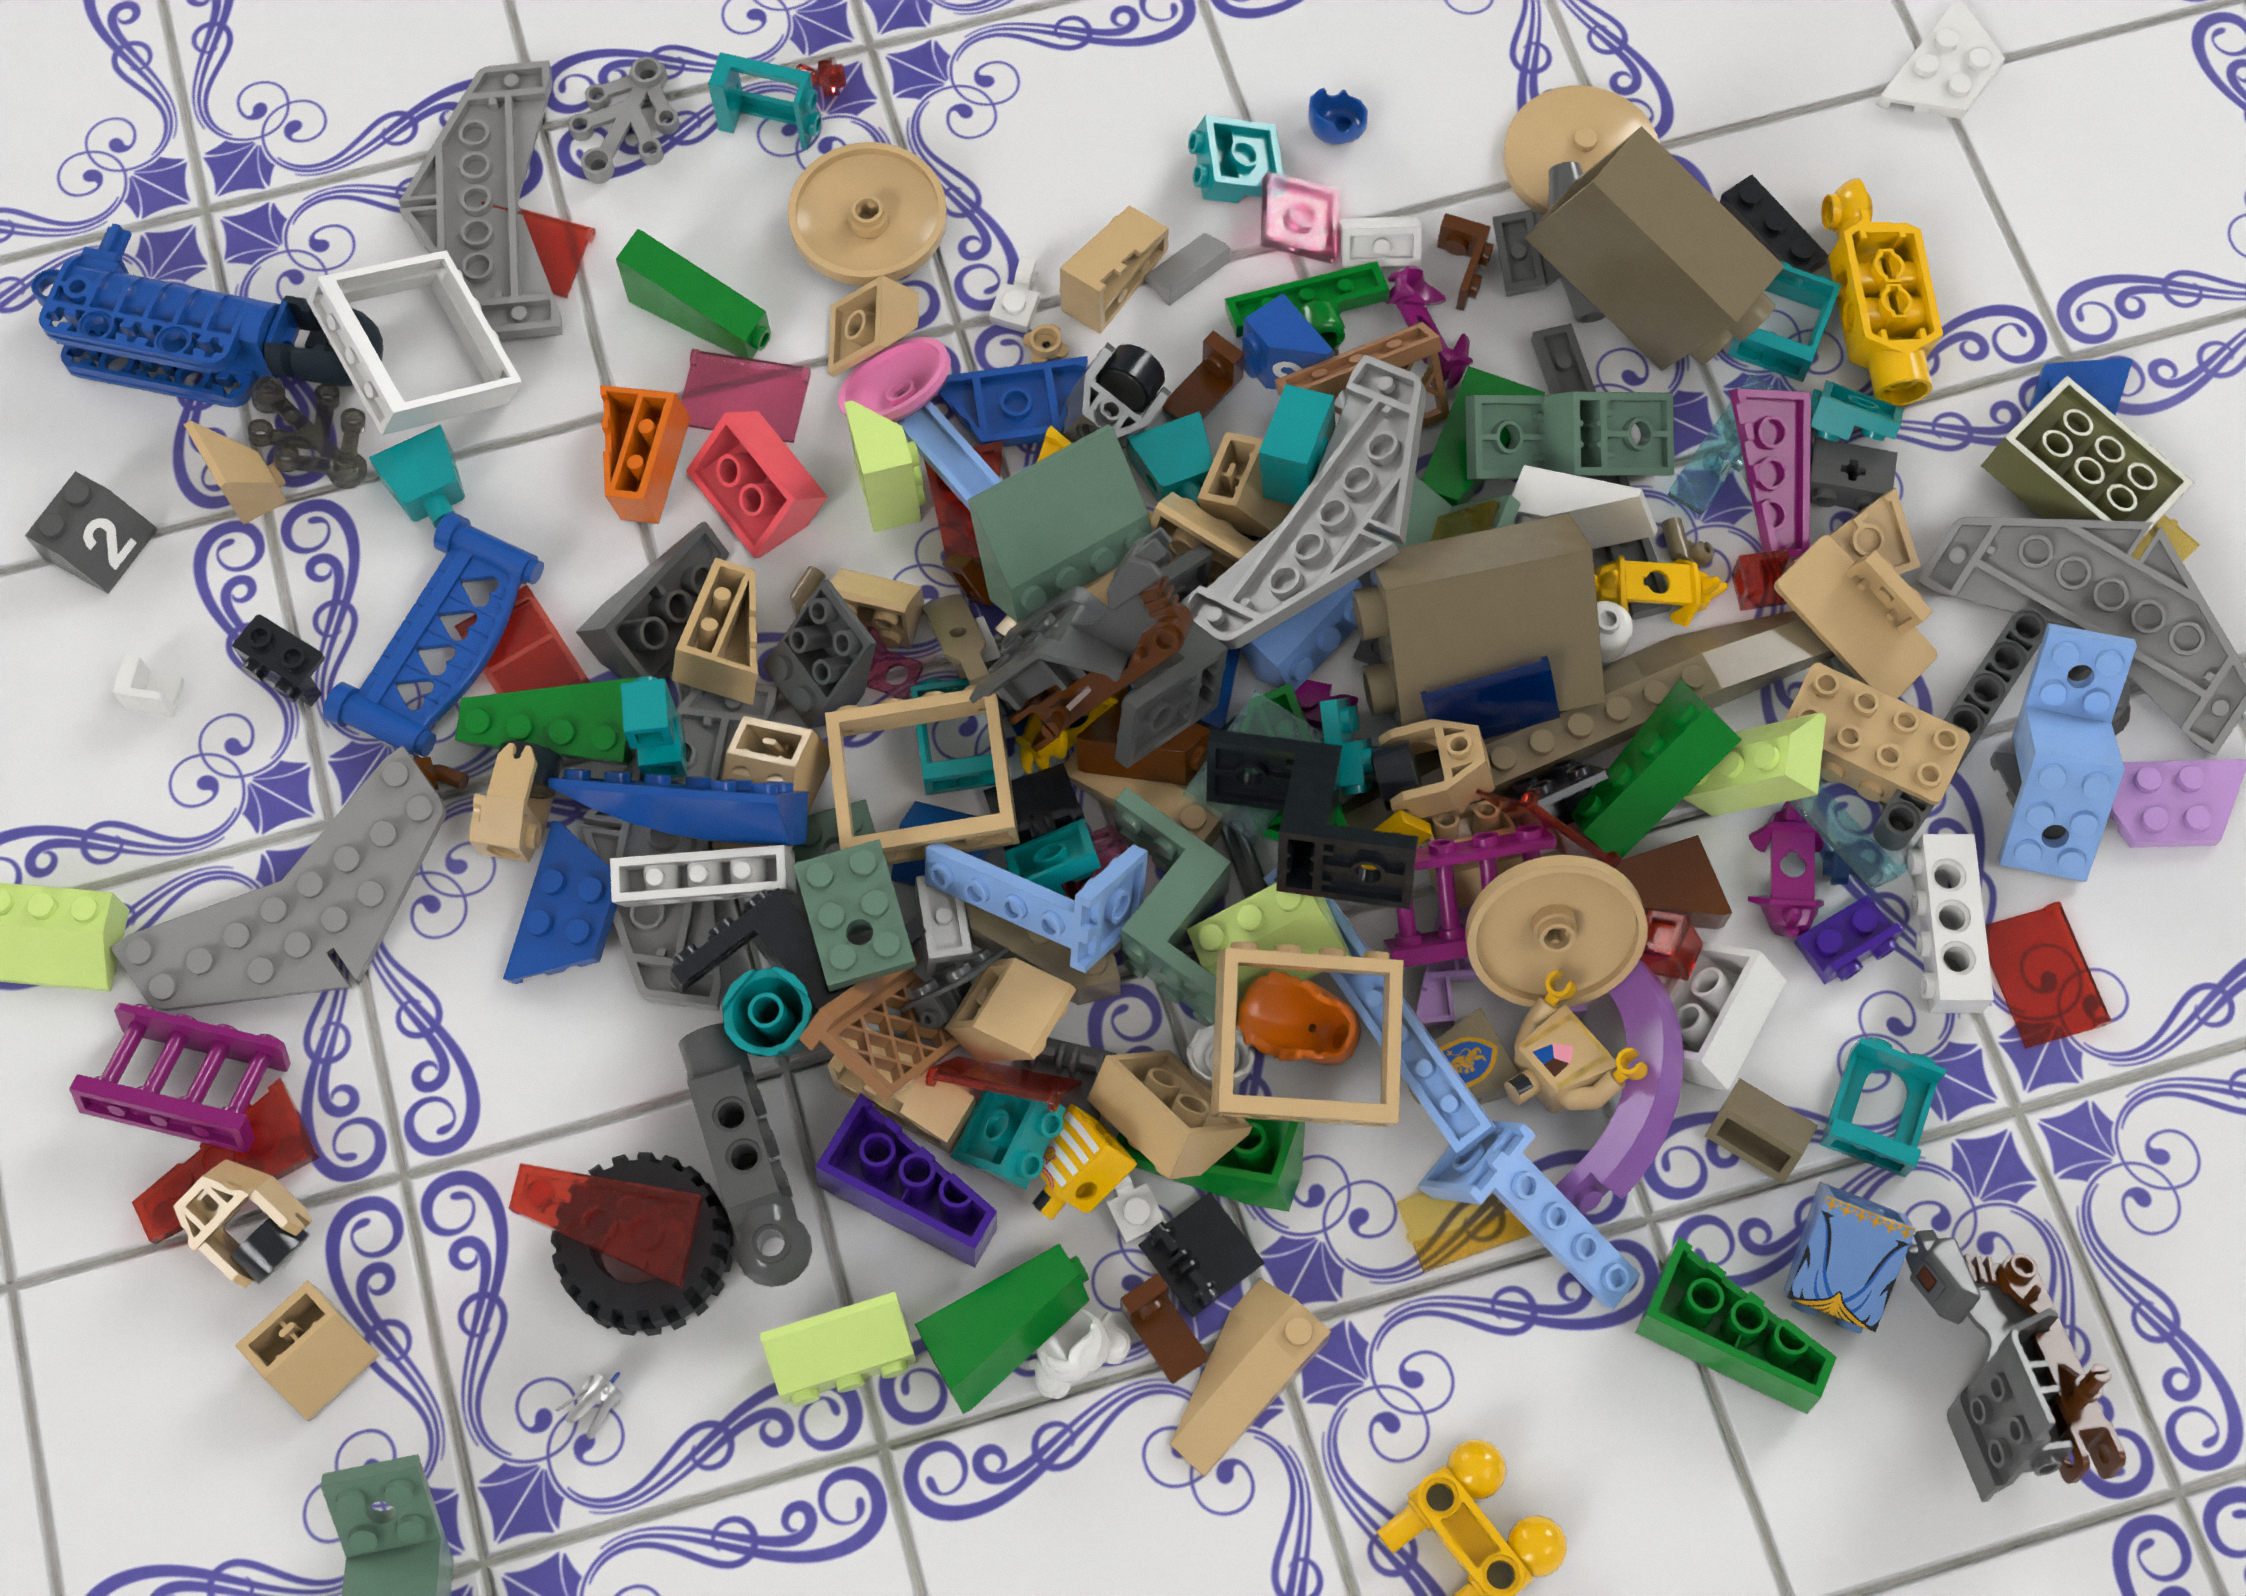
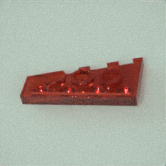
[132,1078,320,1245]

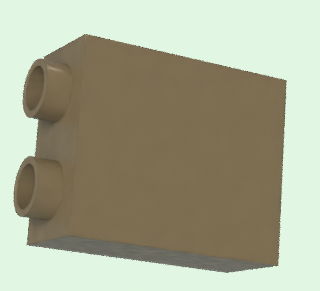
[1525,126,1785,371]
[1352,513,1605,728]

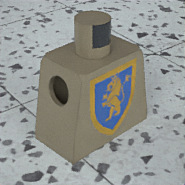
[1408,1008,1519,1105]

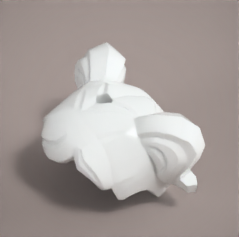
[1026,1309,1131,1400]

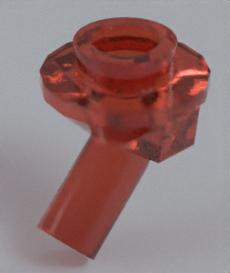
[795,57,846,96]

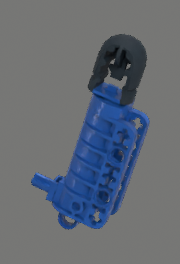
[31,224,383,407]

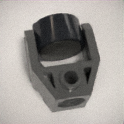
[1063,342,1171,449]

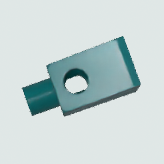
[1127,411,1213,507]
[369,425,465,528]

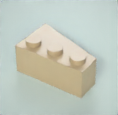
[672,557,758,705]

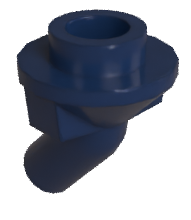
[1822,843,1881,887]

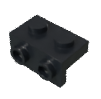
[232,614,325,707]

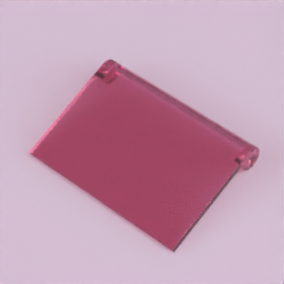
[681,349,811,443]

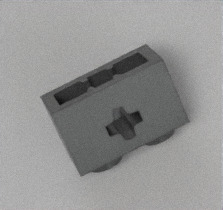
[1810,438,1898,513]

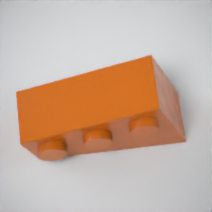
[600,385,691,524]

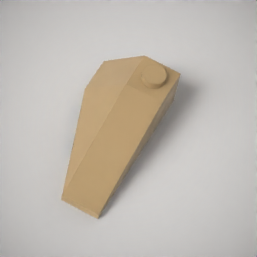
[1064,748,1242,847]
[1170,1279,1331,1477]

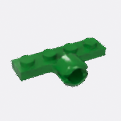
[1225,261,1389,351]

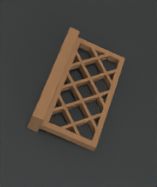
[1275,322,1450,428]
[798,954,961,1102]

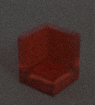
[1731,549,1789,611]
[1640,909,1703,981]

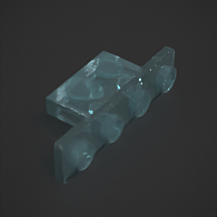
[1668,375,1780,515]

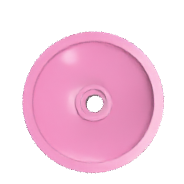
[838,337,951,422]

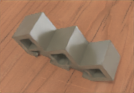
[964,901,1121,1005]

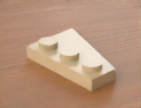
[1786,488,1921,574]

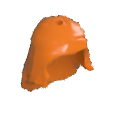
[1236,971,1361,1065]

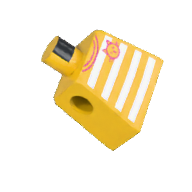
[1032,1103,1137,1220]

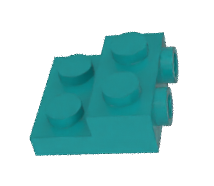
[1188,115,1286,203]
[1811,380,1904,442]
[1319,698,1379,795]
[1004,818,1101,897]
[950,1078,1066,1190]

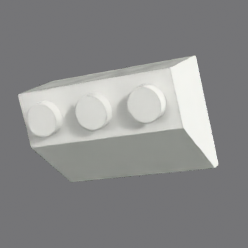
[1666,941,1787,1091]

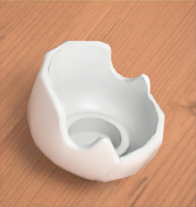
[1186,1024,1255,1088]

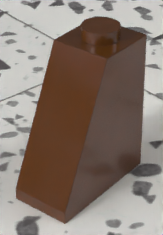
[1076,693,1210,785]
[1608,835,1732,929]

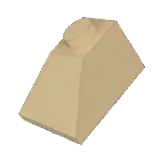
[828,275,919,377]
[183,421,287,525]

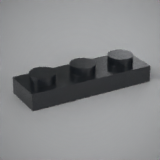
[1719,175,1829,279]

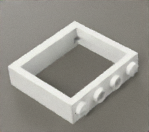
[307,250,522,435]

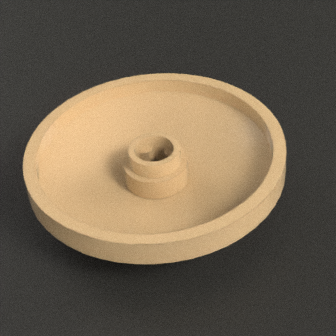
[1503,86,1659,214]
[788,142,947,286]
[1465,855,1648,1008]

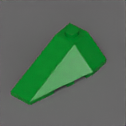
[1116,1118,1305,1212]

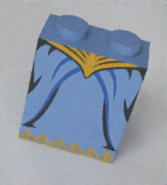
[1784,1181,1916,1333]

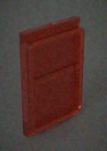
[454,585,591,694]

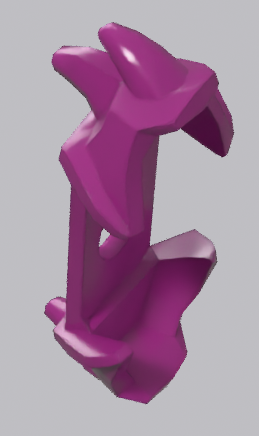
[1385,266,1473,389]
[1748,799,1824,939]

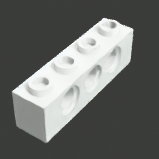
[1907,834,1994,1013]
[610,845,797,907]

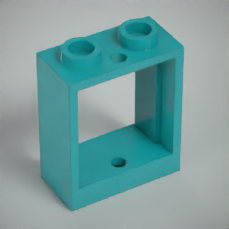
[1727,261,1842,382]
[910,678,996,796]

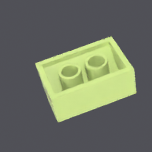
[844,400,926,532]
[1683,712,1826,816]
[1186,882,1351,1015]
[0,883,130,992]
[759,1291,917,1407]

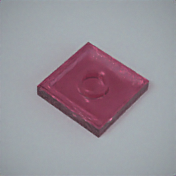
[1260,171,1339,264]

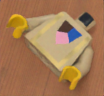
[1504,970,1648,1113]

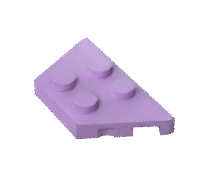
[2109,759,2246,848]

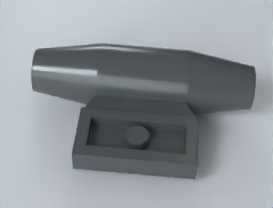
[1492,161,1606,323]

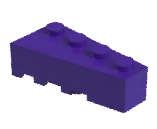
[815,1092,997,1268]

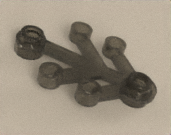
[248,376,367,489]

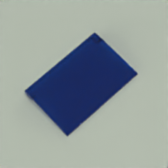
[1420,655,1560,753]

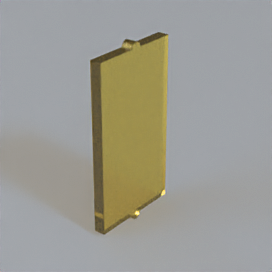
[1397,1192,1533,1273]

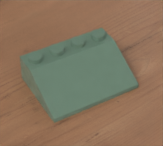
[968,424,1152,623]

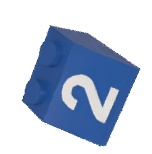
[1242,293,1333,390]

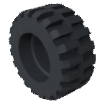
[551,1152,734,1336]

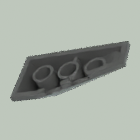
[576,522,729,679]

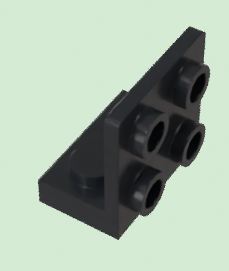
[1502,759,1610,833]

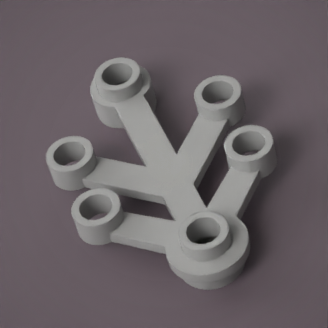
[568,57,680,184]

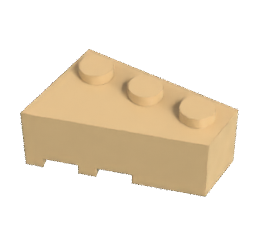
[1059,205,1169,334]
[828,1026,976,1154]

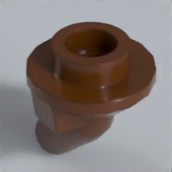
[413,755,469,790]

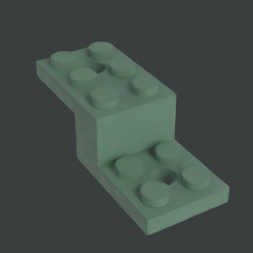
[1465,391,1675,480]

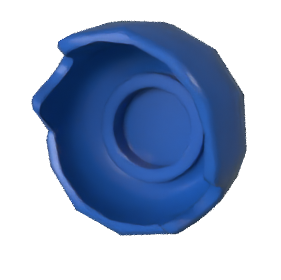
[1308,88,1368,145]

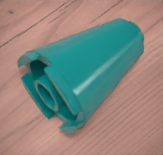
[722,967,812,1057]

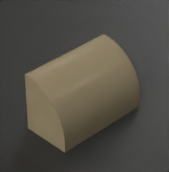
[1705,1078,1818,1184]

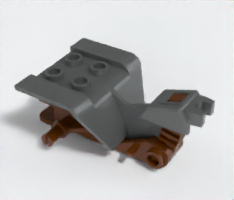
[969,527,1193,752]
[1905,1230,2126,1502]

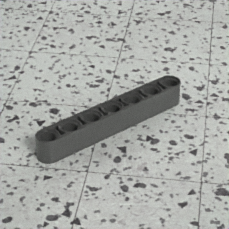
[1873,609,2048,851]

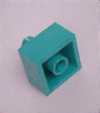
[1259,384,1336,505]

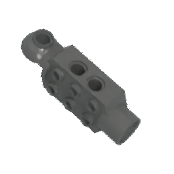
[678,1023,812,1287]

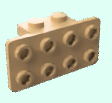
[1774,535,1937,699]
[1785,663,1970,805]

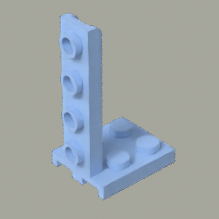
[897,401,1029,510]
[925,842,1148,973]
[1418,1120,1640,1310]

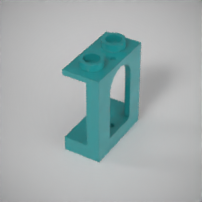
[708,52,822,150]
[1819,1037,1947,1177]

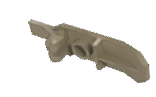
[922,594,990,685]

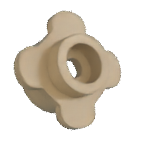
[1023,324,1069,363]

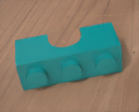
[621,676,688,779]

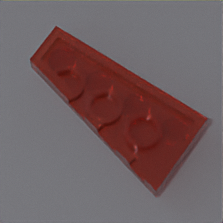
[509,1163,703,1289]

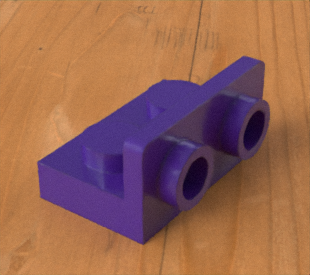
[1794,894,1904,985]

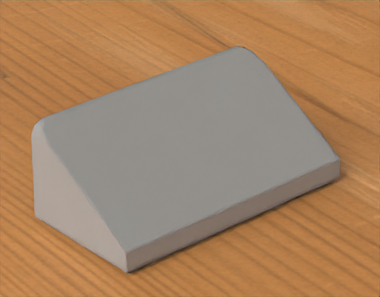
[1144,233,1231,306]

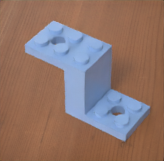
[1998,623,2137,882]

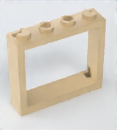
[825,684,1020,865]
[1211,941,1404,1128]

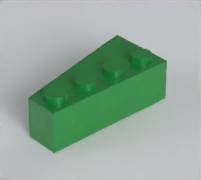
[455,677,637,766]
[1570,679,1742,862]
[1635,1236,1837,1414]

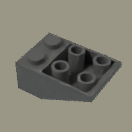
[763,579,876,729]

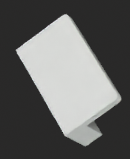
[1338,216,1422,268]
[914,876,972,975]

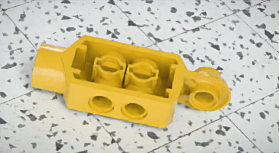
[1821,178,1943,406]

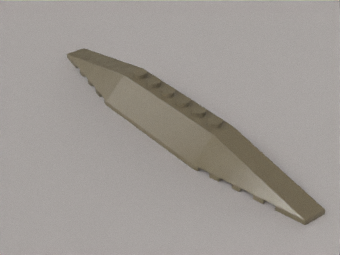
[1277,611,1836,852]

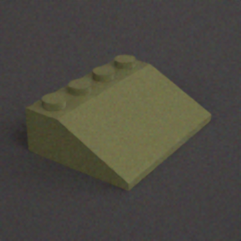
[1981,376,2194,535]

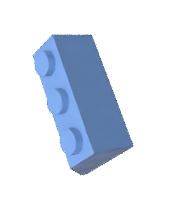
[1241,578,1363,691]

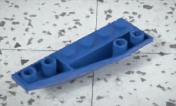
[548,769,808,846]

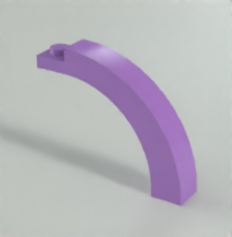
[1555,959,1684,1216]

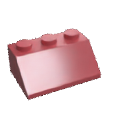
[686,411,828,558]

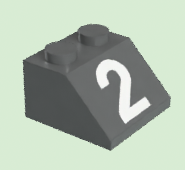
[25,471,157,594]

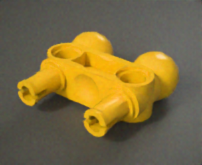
[1376,1439,1567,1596]

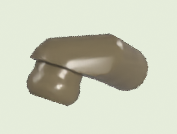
[1661,517,1714,569]
[790,566,826,617]

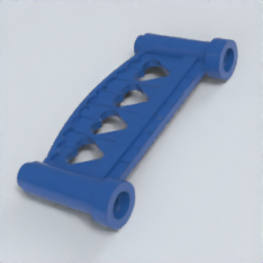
[323,512,544,757]

